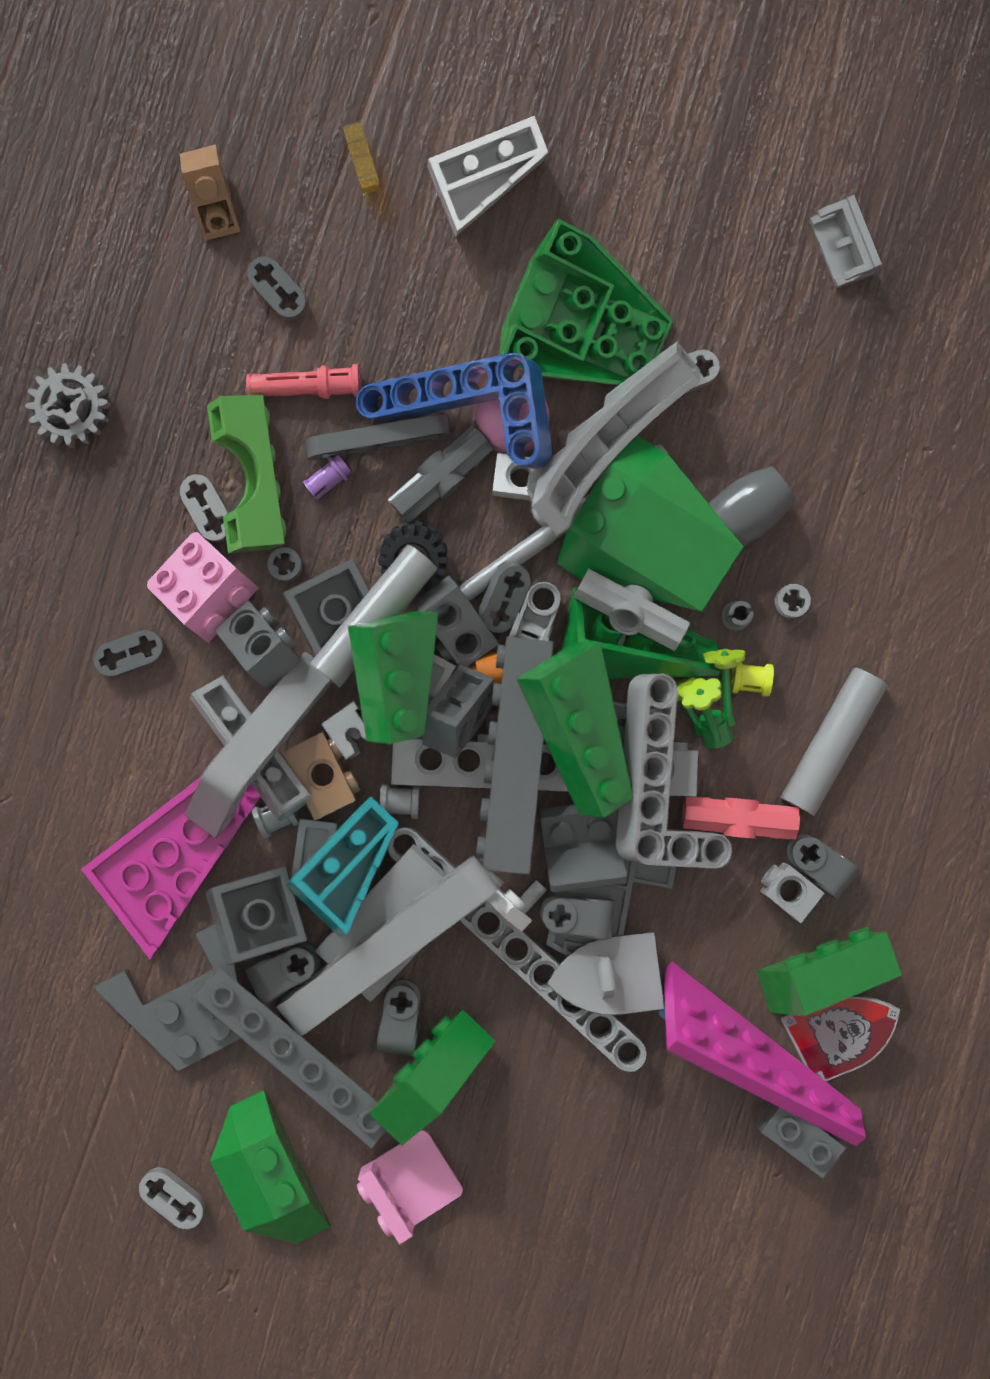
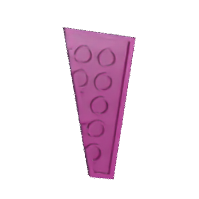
[81,750,286,959]
[663,961,866,1146]

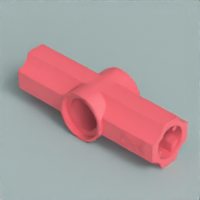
[682,796,800,840]

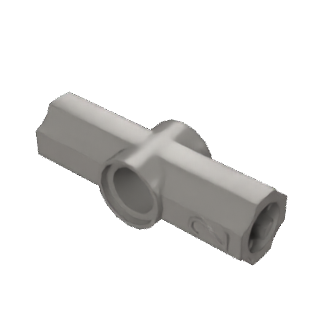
[574,569,690,651]

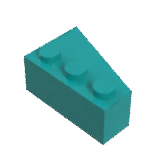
[285,797,398,938]

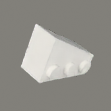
[427,116,548,237]

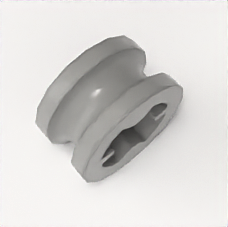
[774,584,811,618]

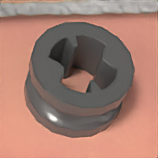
[267,547,303,582]

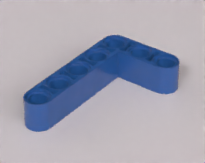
[356,353,552,469]

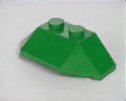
[210,1089,331,1244]

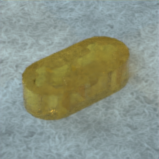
[342,121,381,195]

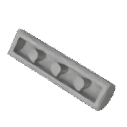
[310,545,437,688]
[780,668,888,817]
[190,676,311,821]

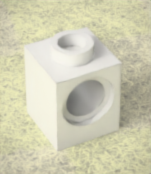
[492,453,535,501]

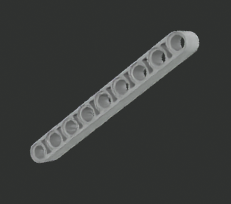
[388,827,647,1072]

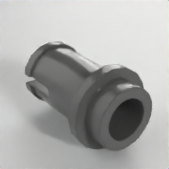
[721,601,754,631]

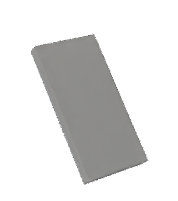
[315,844,447,1002]

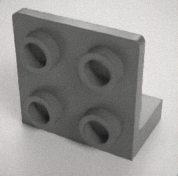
[539,805,627,892]

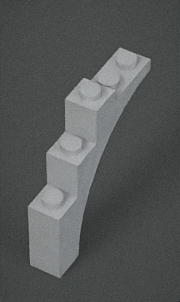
[526,341,700,536]

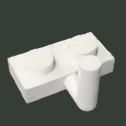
[486,870,547,931]

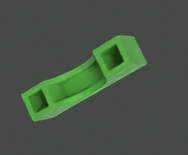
[207,395,286,554]

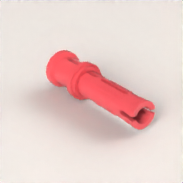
[246,364,362,399]

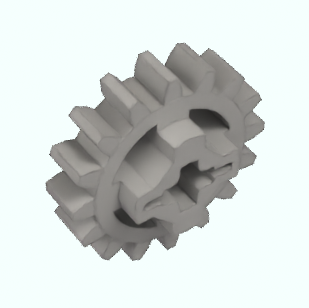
[25,364,111,448]

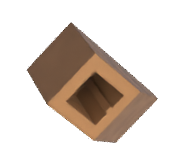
[180,144,240,241]

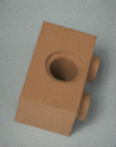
[282,732,361,821]

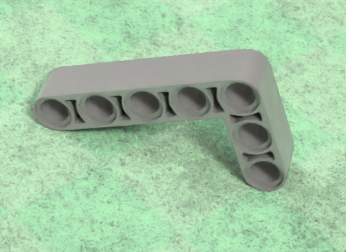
[185,652,332,838]
[616,674,732,869]

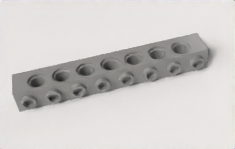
[391,734,698,797]

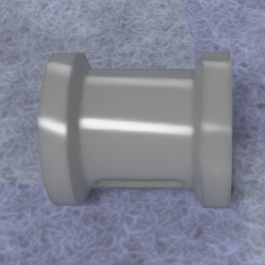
[380,783,420,819]
[252,806,299,839]

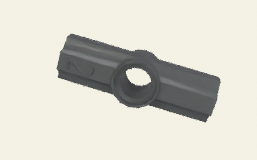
[388,425,494,524]

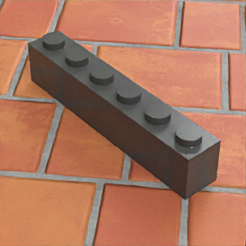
[476,637,553,874]

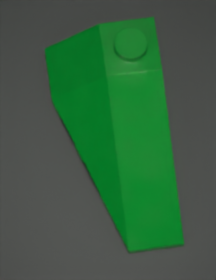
[561,587,721,679]

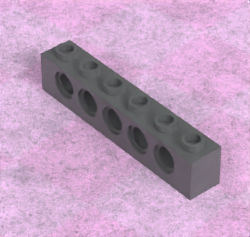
[193,967,386,1148]

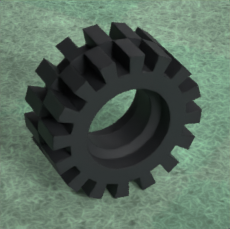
[378,521,448,594]

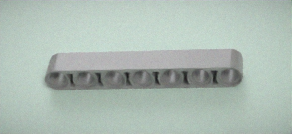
[276,856,499,1036]

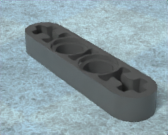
[305,415,452,460]

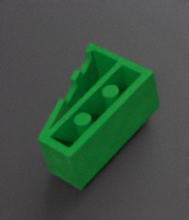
[348,611,438,744]
[756,927,902,1016]
[369,1009,495,1146]

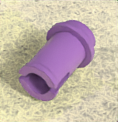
[303,455,352,501]

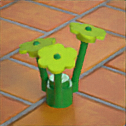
[675,649,745,749]

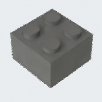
[282,558,369,657]
[206,867,307,966]

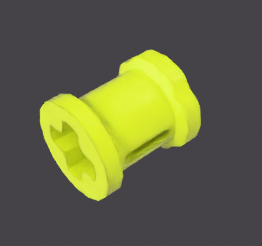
[730,661,774,697]

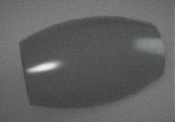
[709,466,796,546]

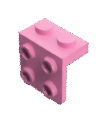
[147,532,259,643]
[357,1129,463,1245]

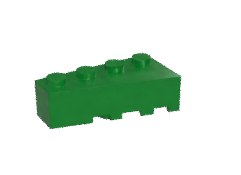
[517,642,633,818]

